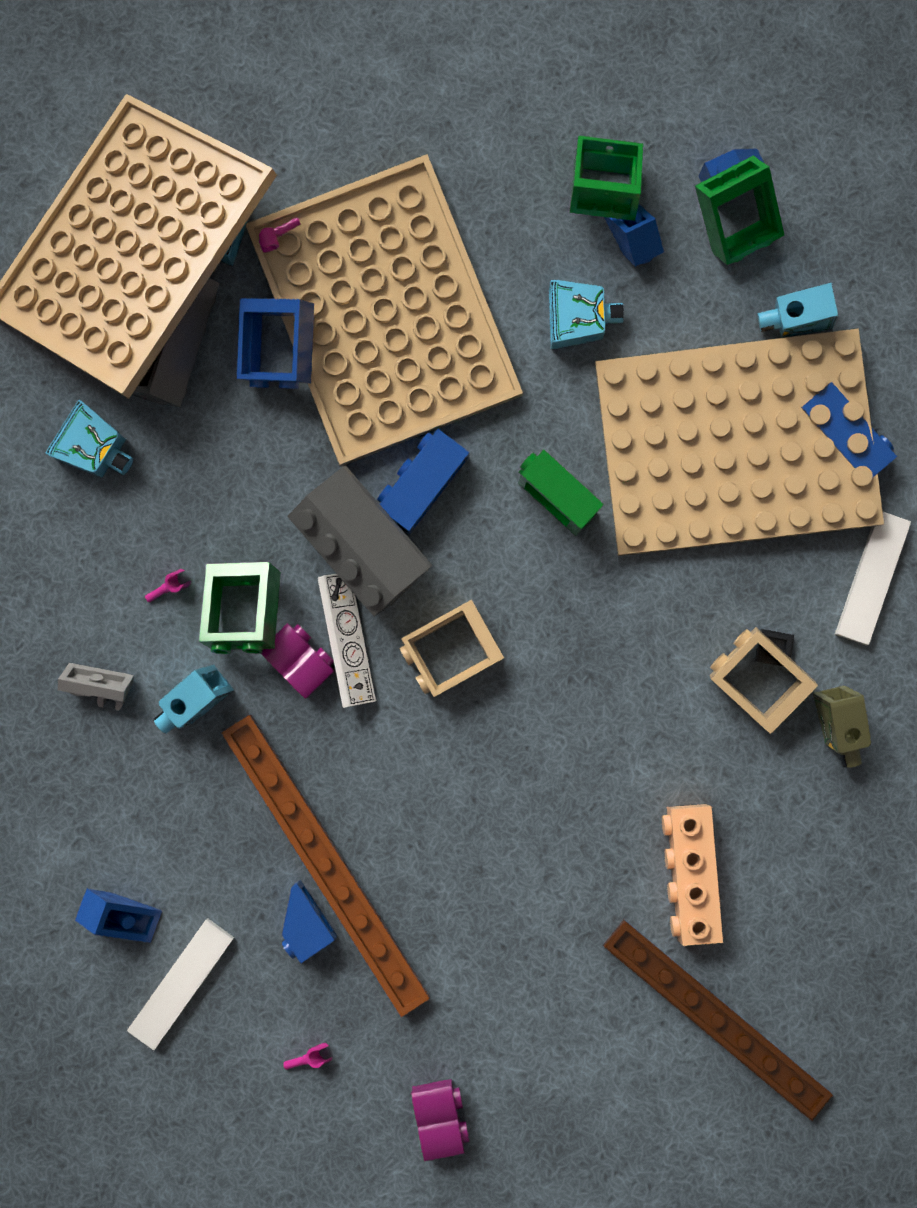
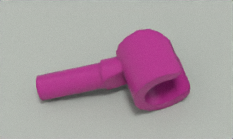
[259,217,301,253]
[145,569,191,602]
[283,1043,332,1070]

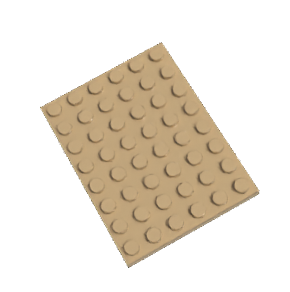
[0,94,277,399]
[245,154,523,467]
[595,329,884,556]

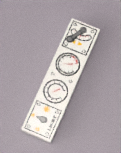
[318,574,376,708]

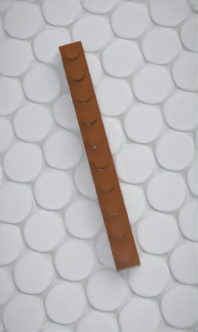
[222,715,430,1017]

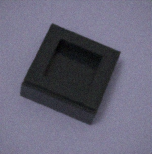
[755,629,794,667]

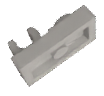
[58,663,134,711]

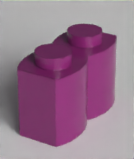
[261,623,335,699]
[411,1079,470,1161]

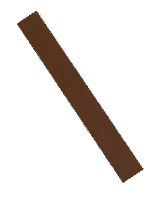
[603,920,833,1121]

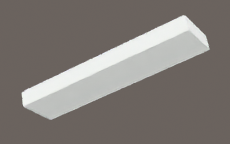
[835,512,911,646]
[127,918,234,1050]

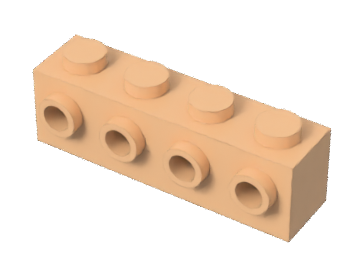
[662,804,723,946]

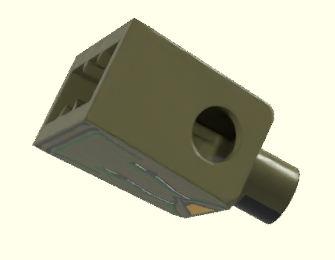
[813,685,871,768]

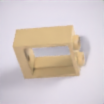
[399,600,504,697]
[710,627,818,734]

